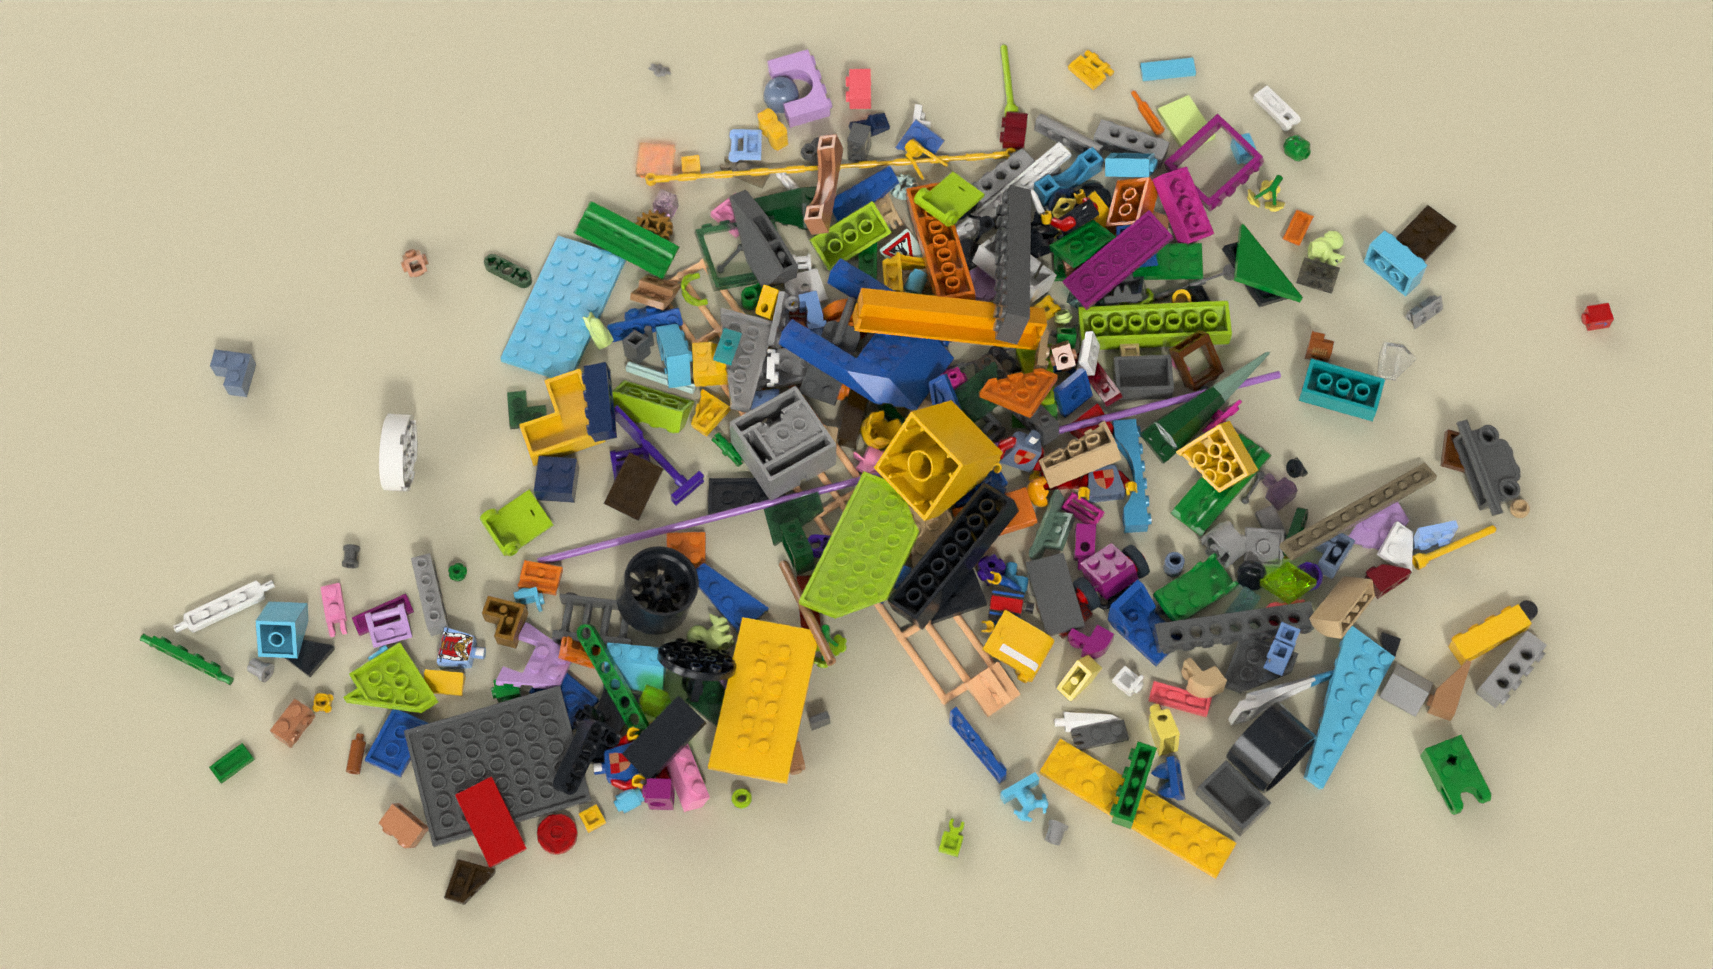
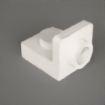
[912,104,931,129]

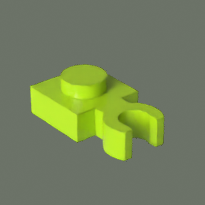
[938,818,964,857]

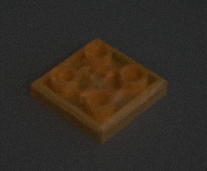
[636,143,676,177]

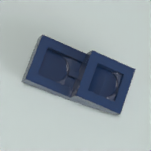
[849,113,890,137]

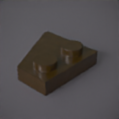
[444,859,496,905]

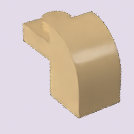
[1181,657,1227,698]

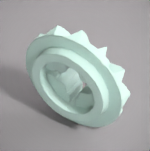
[890,173,918,200]

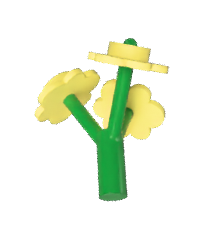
[1247,175,1285,212]

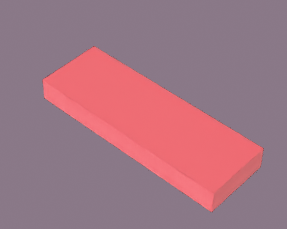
[1148,681,1212,718]

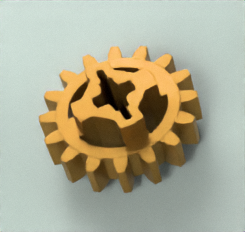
[635,210,673,241]

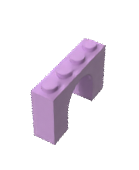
[767,49,832,128]

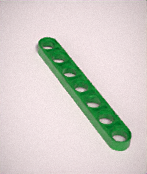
[577,624,650,735]

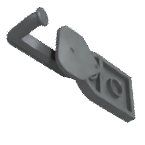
[799,297,860,406]

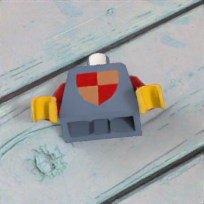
[991,430,1044,482]
[1078,465,1138,503]

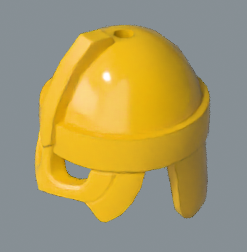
[860,410,902,449]

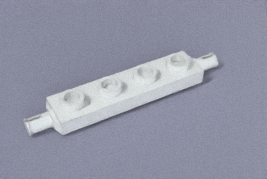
[173,580,275,633]

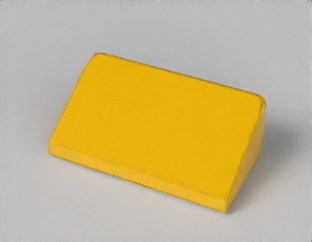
[424,669,466,696]

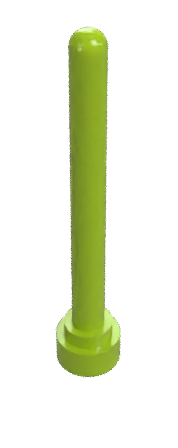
[1000,44,1019,117]

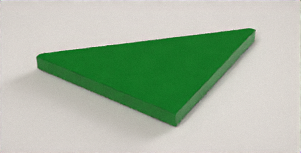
[1234,224,1303,303]

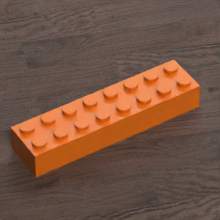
[906,182,976,300]

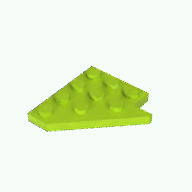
[343,642,438,713]

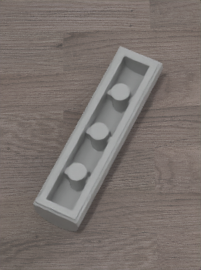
[1034,113,1104,156]

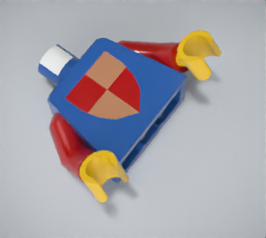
[593,727,646,791]

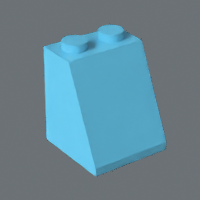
[256,602,309,658]

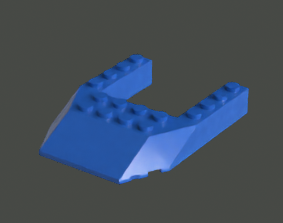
[779,258,954,410]

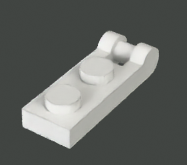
[1253,86,1301,132]

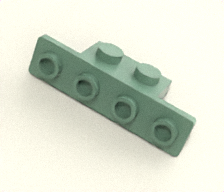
[1029,490,1075,561]

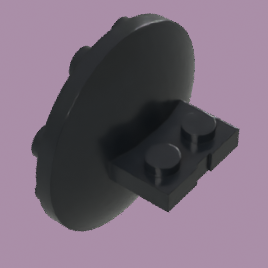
[657,638,737,702]

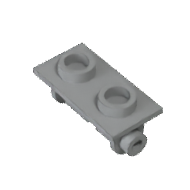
[1405,295,1443,329]

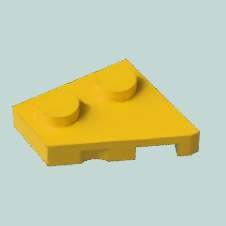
[691,389,731,437]

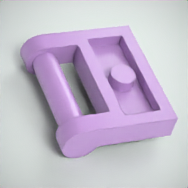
[365,604,412,648]

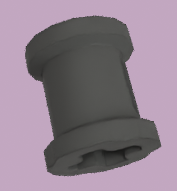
[342,544,361,569]

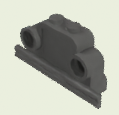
[1453,419,1521,516]

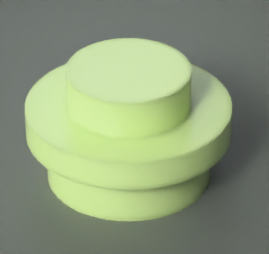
[1054,310,1073,325]

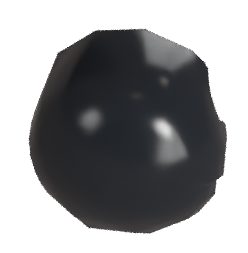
[1237,560,1267,590]

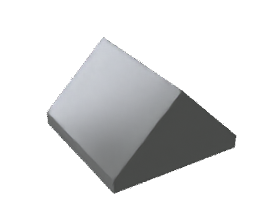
[1380,664,1434,717]

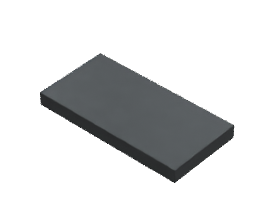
[1026,553,1085,636]

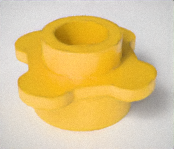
[312,693,334,713]

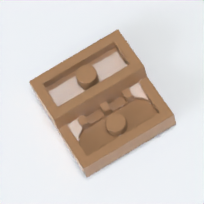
[630,274,681,310]

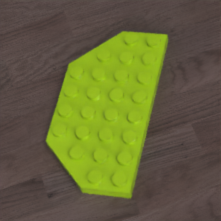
[799,471,919,619]

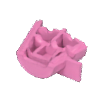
[853,446,884,474]

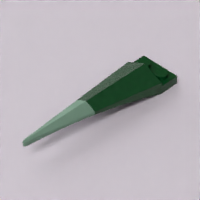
[1139,352,1270,464]

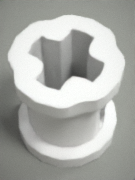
[792,254,811,270]

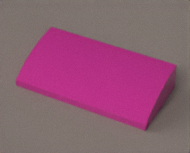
[1152,166,1214,244]

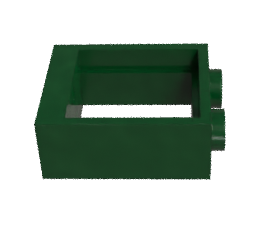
[779,518,815,576]

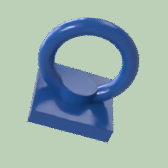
[1053,365,1093,418]

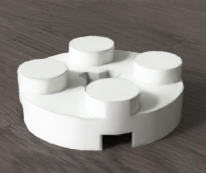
[767,349,780,387]

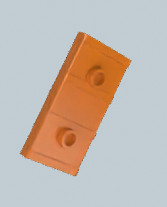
[952,487,1037,536]

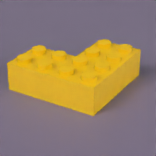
[519,368,606,466]

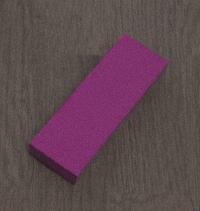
[352,594,414,636]

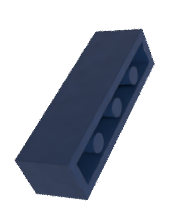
[582,362,617,442]

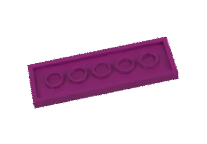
[1062,210,1174,310]

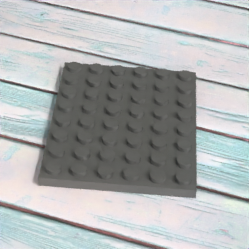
[404,686,591,847]

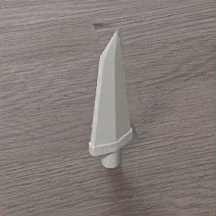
[1054,712,1121,732]

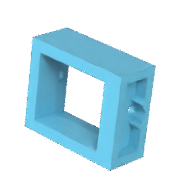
[1105,153,1158,177]

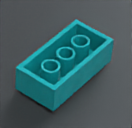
[1299,359,1385,422]

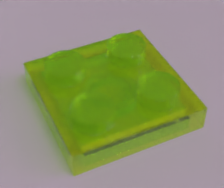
[1260,561,1317,604]

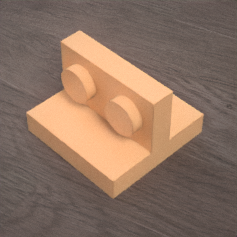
[965,662,1021,717]

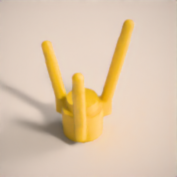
[905,139,948,180]

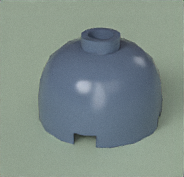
[763,76,799,113]

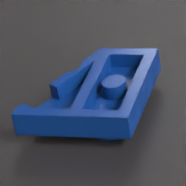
[895,119,945,155]

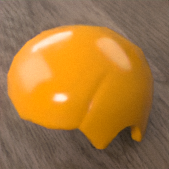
[1027,476,1049,507]

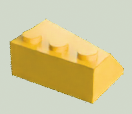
[1176,421,1259,493]

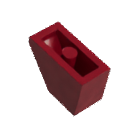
[1364,564,1412,599]

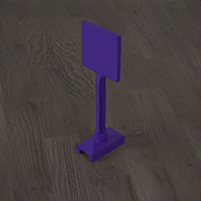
[615,405,705,506]

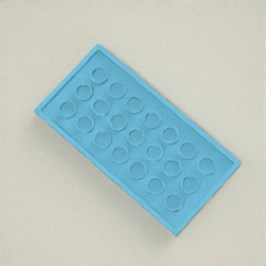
[500,236,626,378]

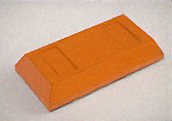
[1283,210,1314,246]

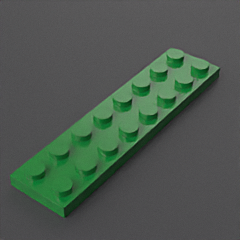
[1054,243,1203,282]

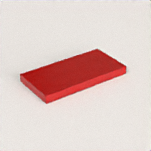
[455,776,527,868]

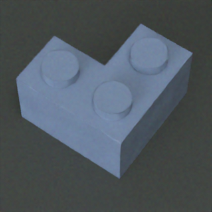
[210,349,256,397]
[1314,533,1356,580]

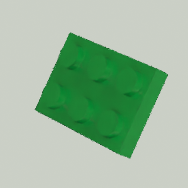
[1050,220,1116,268]

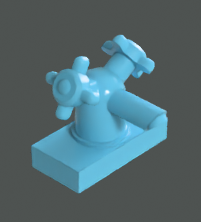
[1000,772,1049,822]

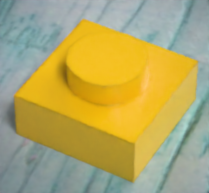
[681,155,701,174]
[579,804,606,833]

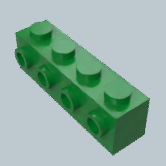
[1110,741,1157,829]

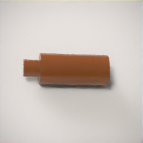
[346,733,366,775]

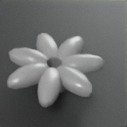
[648,64,671,77]

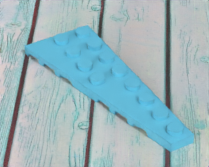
[1304,626,1395,789]

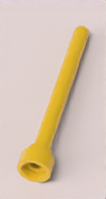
[1412,525,1496,570]

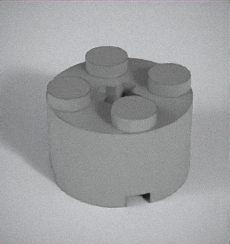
[1201,521,1248,568]

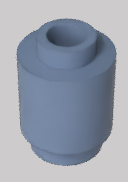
[1163,552,1185,577]

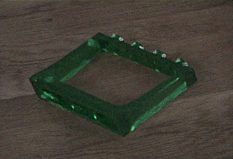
[694,216,777,291]

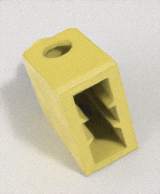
[1149,704,1180,756]

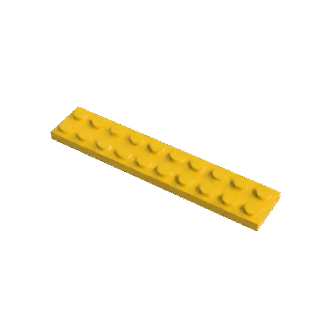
[1039,739,1237,879]

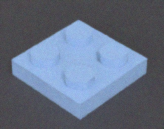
[1413,520,1458,550]

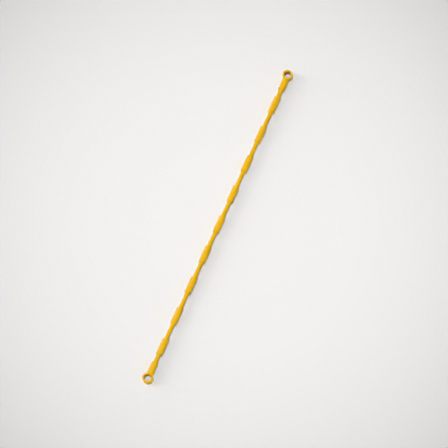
[645,148,1016,186]

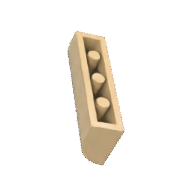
[1310,576,1375,639]

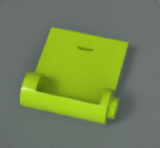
[914,172,985,227]
[480,489,554,556]

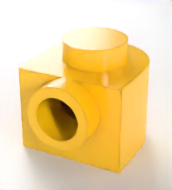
[1171,289,1192,303]

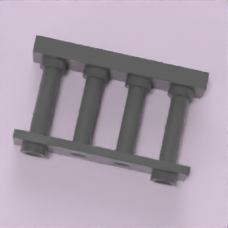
[552,592,633,647]

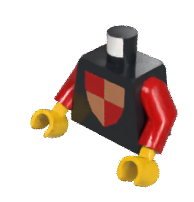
[1040,189,1099,236]

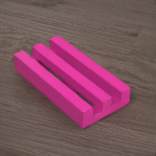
[1062,492,1105,524]

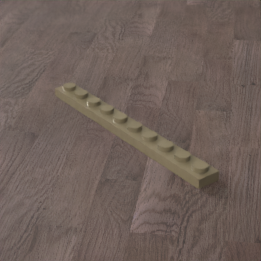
[1279,463,1437,561]

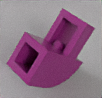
[1067,625,1115,659]

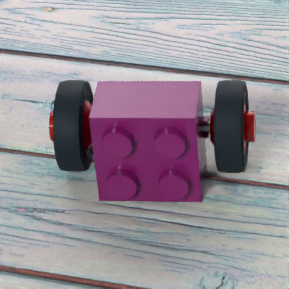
[1073,543,1150,611]

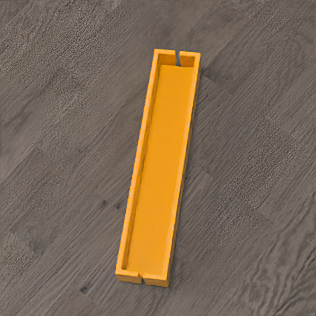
[852,288,1047,350]

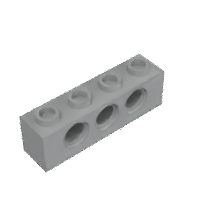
[1093,119,1169,169]
[971,148,1035,209]
[411,553,449,636]
[1476,630,1547,708]

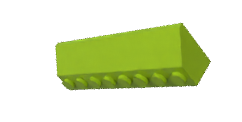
[1078,301,1232,350]

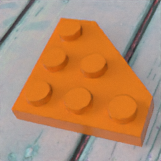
[980,368,1058,418]

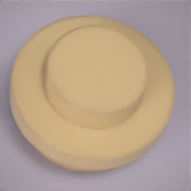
[1510,499,1530,518]

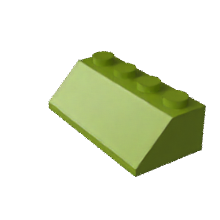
[809,201,892,271]
[613,380,694,433]

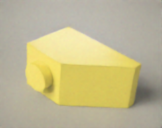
[1057,655,1102,702]

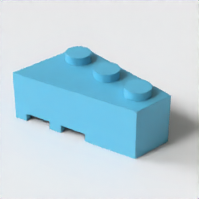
[656,324,693,388]

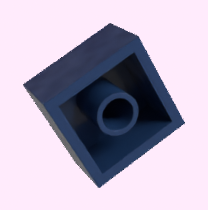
[534,456,580,503]

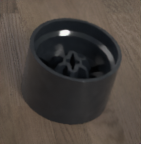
[616,546,699,635]
[1226,702,1318,793]

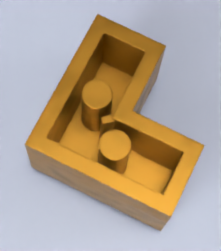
[482,596,528,649]

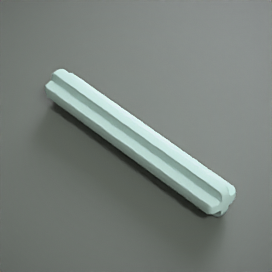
[625,361,696,394]

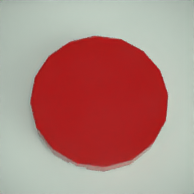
[537,814,578,855]

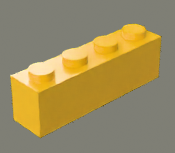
[1448,604,1532,666]

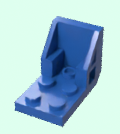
[1107,579,1181,667]

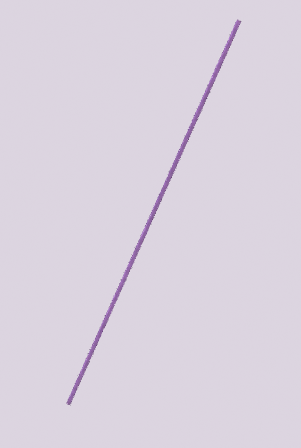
[537,371,1281,564]

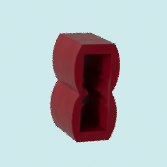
[999,111,1028,150]

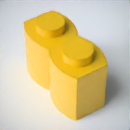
[757,108,788,151]

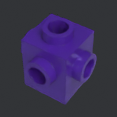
[976,554,1006,587]

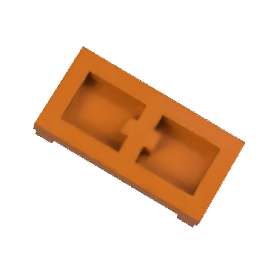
[558,636,601,669]

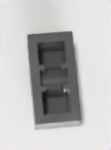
[847,122,871,163]

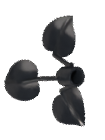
[958,203,998,270]

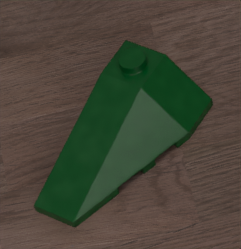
[754,186,817,230]

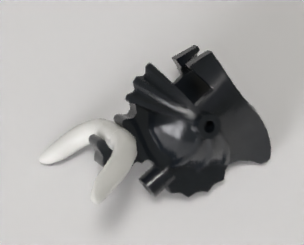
[1030,190,1059,258]

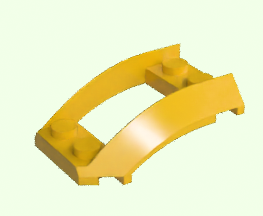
[882,252,934,296]

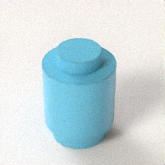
[903,269,928,294]
[613,787,644,814]

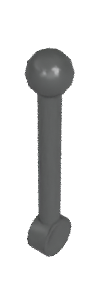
[717,244,743,273]
[1242,471,1265,504]

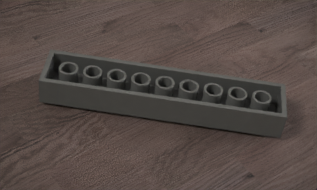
[993,185,1031,345]

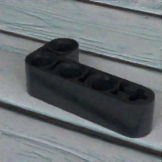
[553,718,620,795]

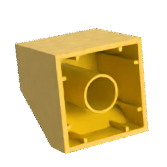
[874,400,1003,521]

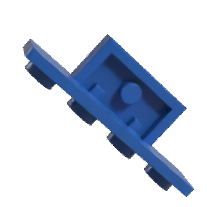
[607,305,683,342]

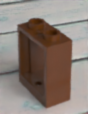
[1169,330,1225,391]

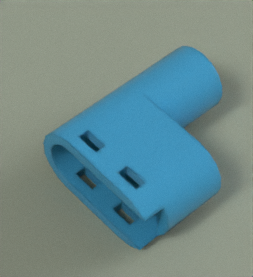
[1002,562,1028,595]

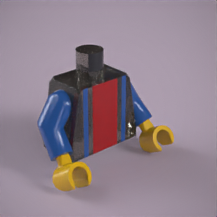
[981,571,1034,632]

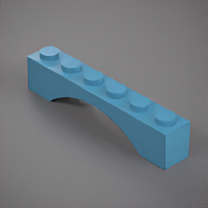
[1112,419,1152,533]

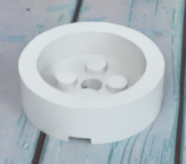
[379,413,418,492]

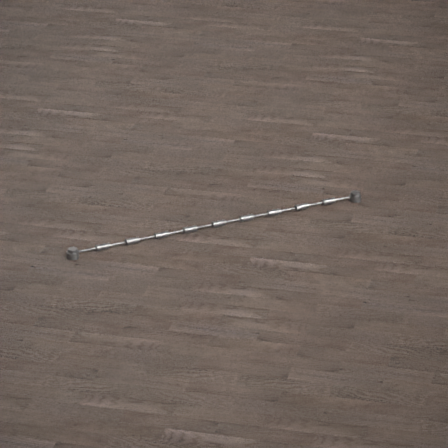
[947,264,1235,371]

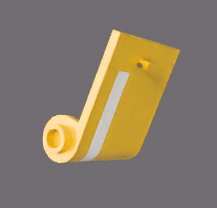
[982,610,1055,683]

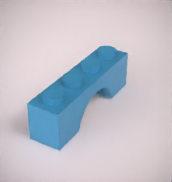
[1034,147,1104,207]

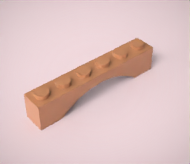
[804,134,844,235]

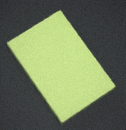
[1157,95,1216,147]

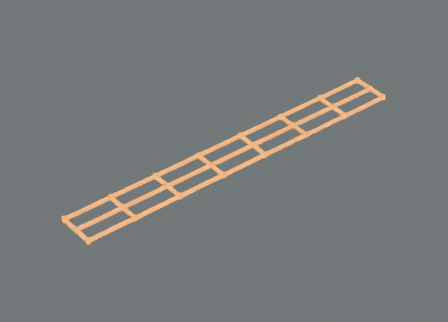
[666,258,995,705]

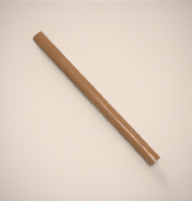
[779,561,836,666]

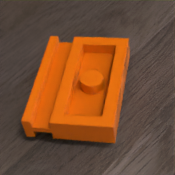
[518,560,563,596]

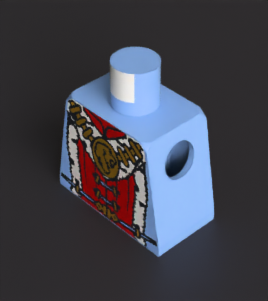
[437,627,486,669]

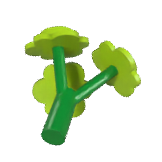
[814,625,847,668]

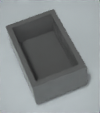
[1112,355,1174,401]
[1196,760,1271,836]

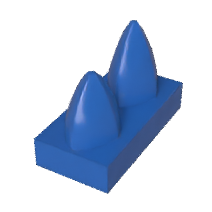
[1151,756,1185,801]

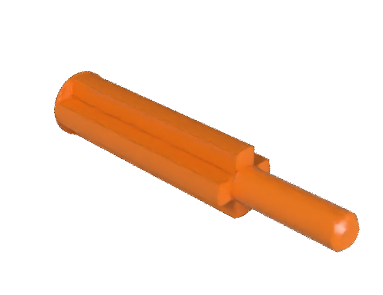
[1131,90,1165,136]

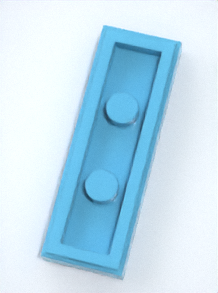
[1140,58,1196,81]

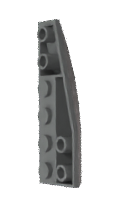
[729,190,798,288]

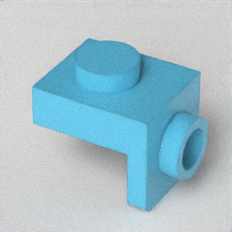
[514,587,545,612]

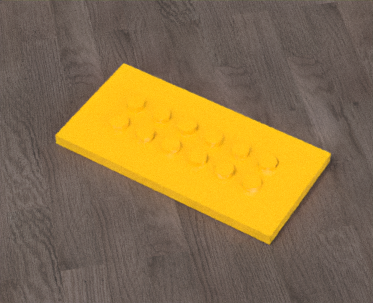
[708,617,818,784]

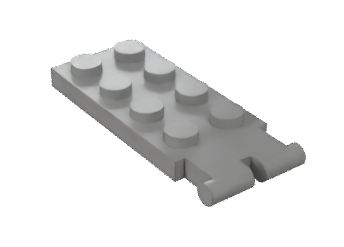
[756,348,809,391]

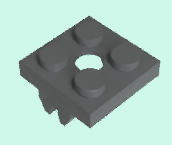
[1104,273,1145,304]

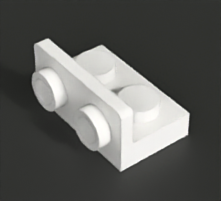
[1076,331,1100,376]

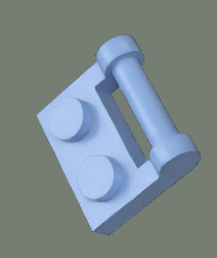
[729,129,762,162]

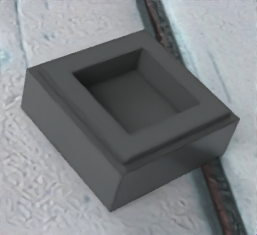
[809,711,830,731]

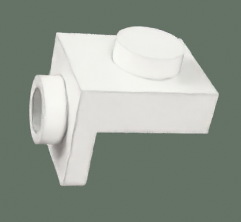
[1112,666,1144,697]

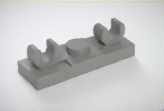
[767,291,799,350]

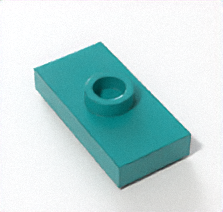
[713,328,742,366]

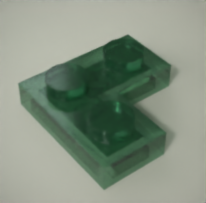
[507,390,547,429]

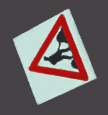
[879,229,923,271]

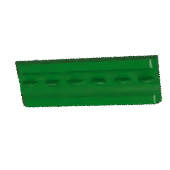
[574,201,680,279]
[1171,433,1272,537]

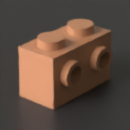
[270,698,315,748]
[378,803,428,849]

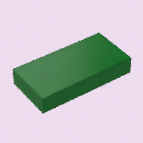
[209,743,255,784]

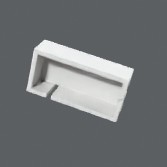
[972,234,1056,304]

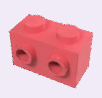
[846,69,871,109]

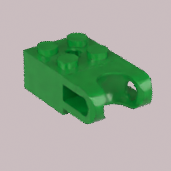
[1420,735,1492,815]

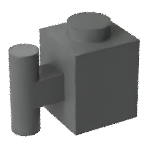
[622,326,654,364]

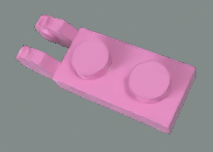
[320,583,347,637]

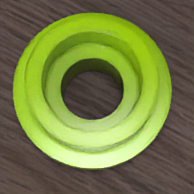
[732,788,752,809]

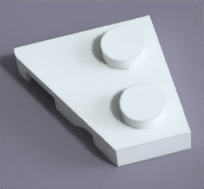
[1377,521,1413,571]

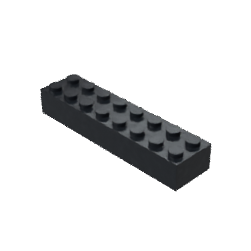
[887,482,1019,630]

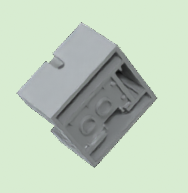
[730,386,837,501]

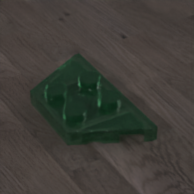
[954,361,999,423]

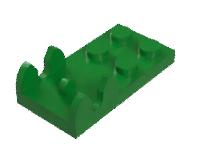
[1153,553,1239,621]

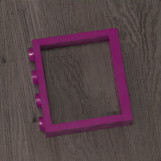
[1164,113,1264,212]

